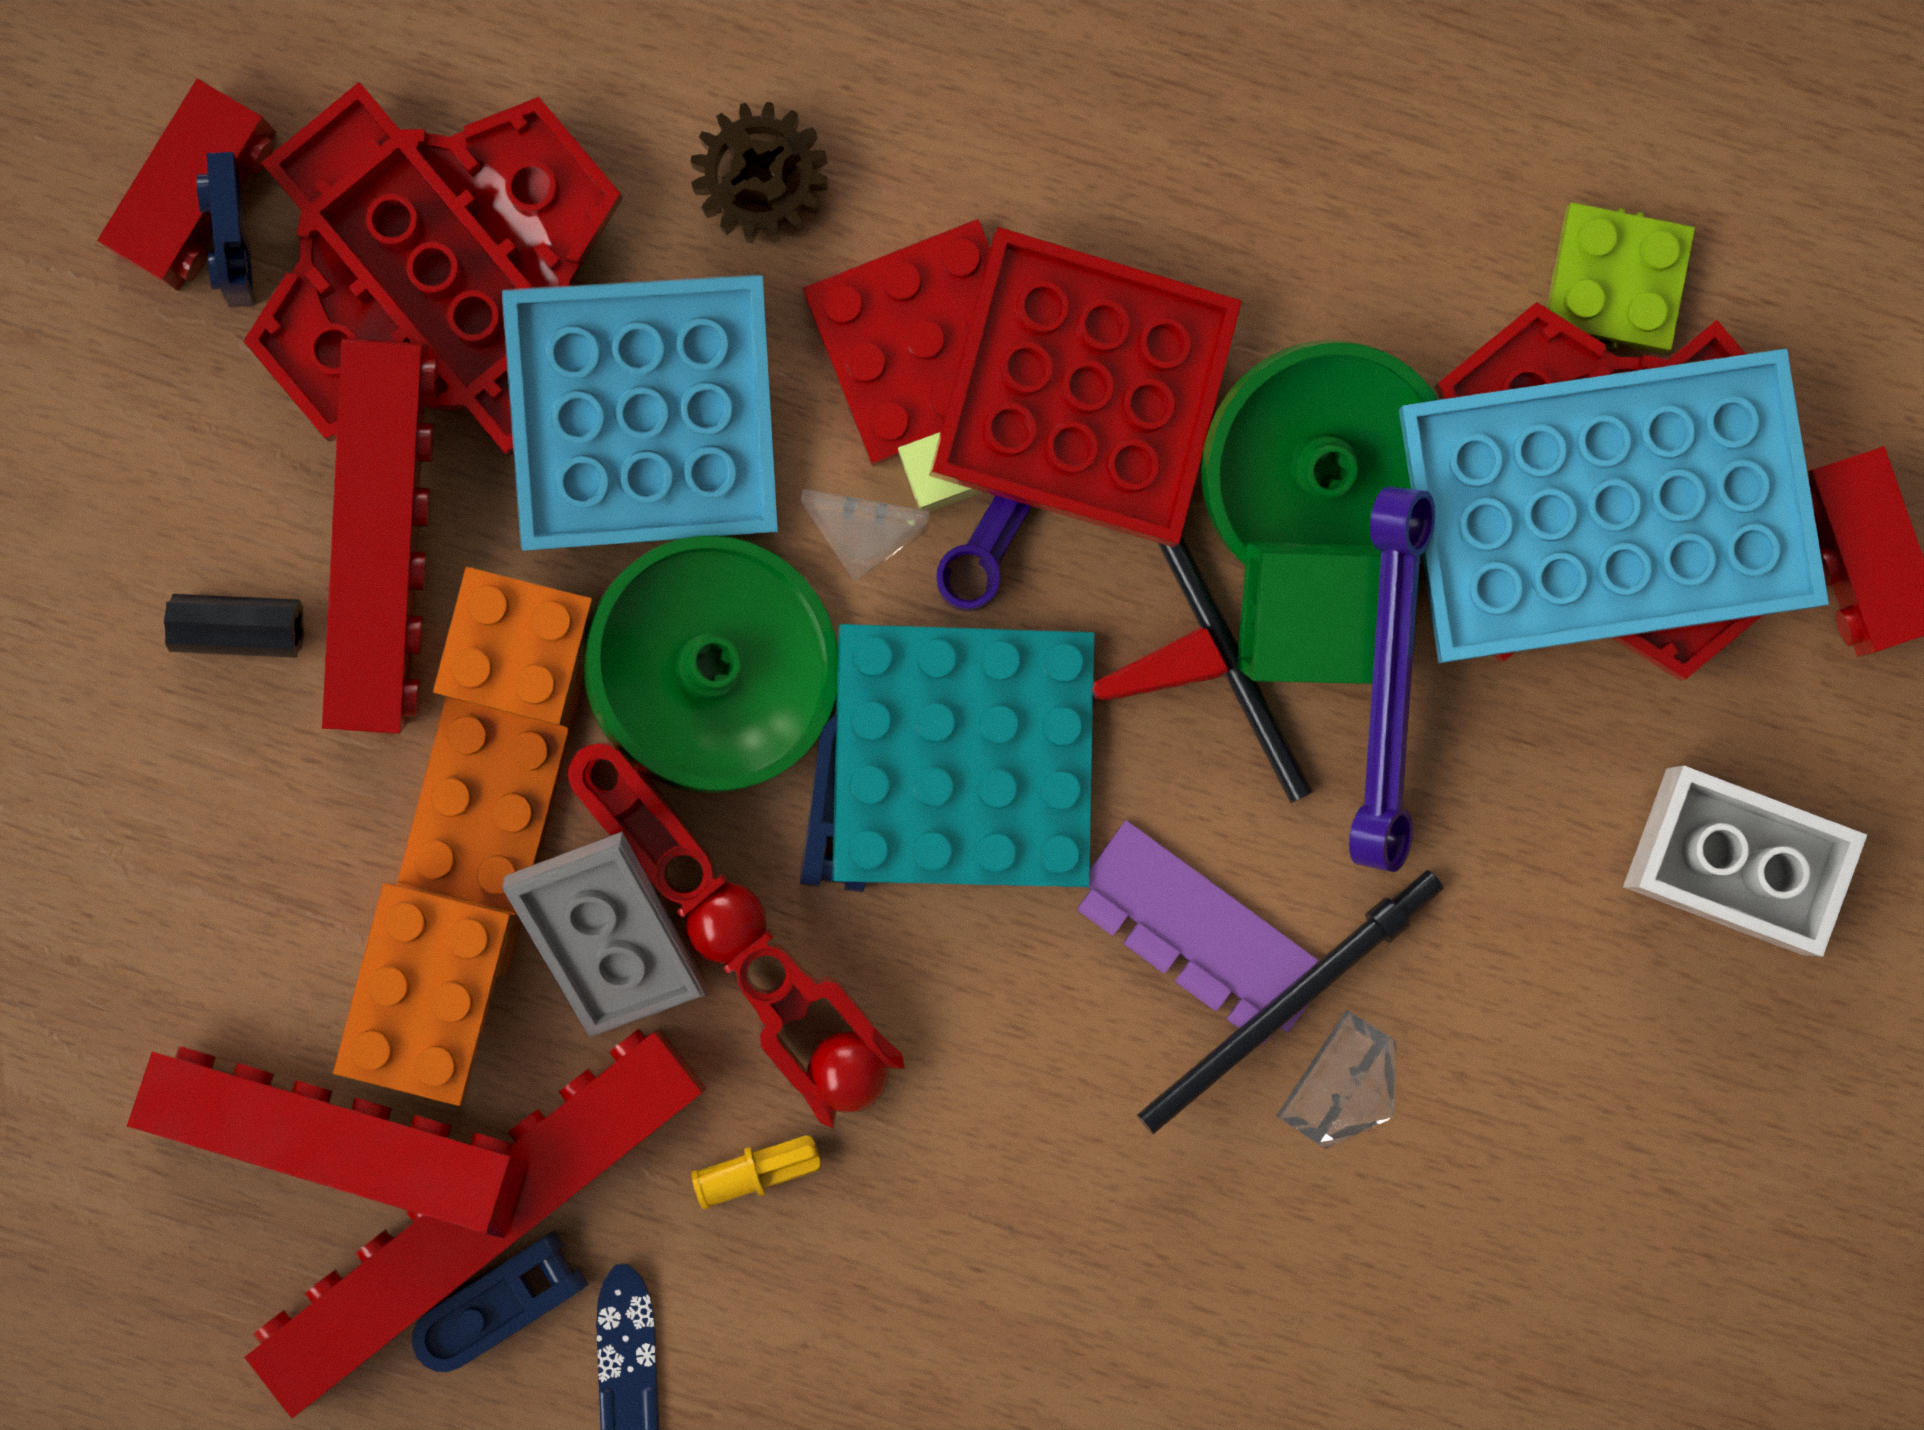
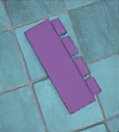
[1076,820,1319,1046]

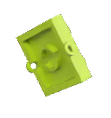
[1546,202,1695,355]

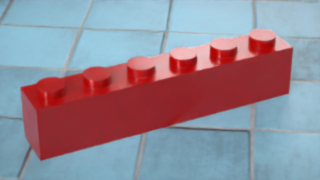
[322,338,438,734]
[127,1046,528,1239]

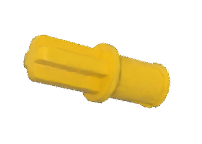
[691,1135,821,1210]

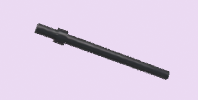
[1158,535,1313,803]
[1137,870,1444,1135]

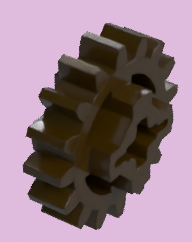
[690,102,828,243]

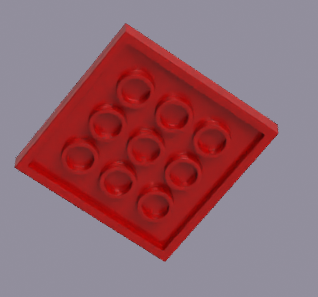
[929,227,1242,547]

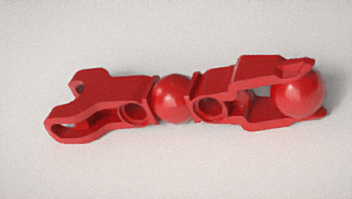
[568,743,905,1128]

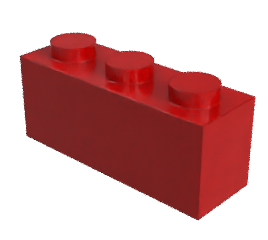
[97,78,276,291]
[1807,446,1924,657]

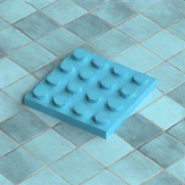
[501,274,778,551]

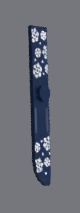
[596,1263,659,1430]

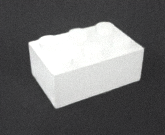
[1623,765,1867,957]

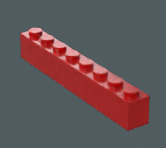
[244,1028,707,1419]

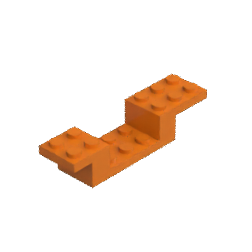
[333,567,595,1106]

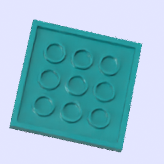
[832,624,1094,887]

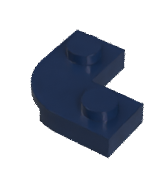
[197,152,254,307]

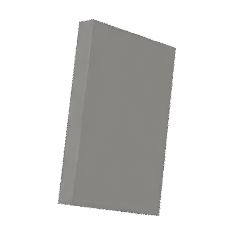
[502,832,707,1037]

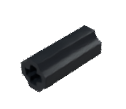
[164,594,304,658]

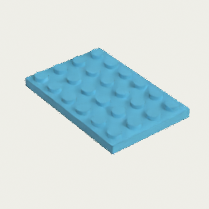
[1399,349,1829,664]

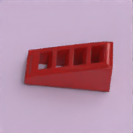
[1091,627,1229,702]

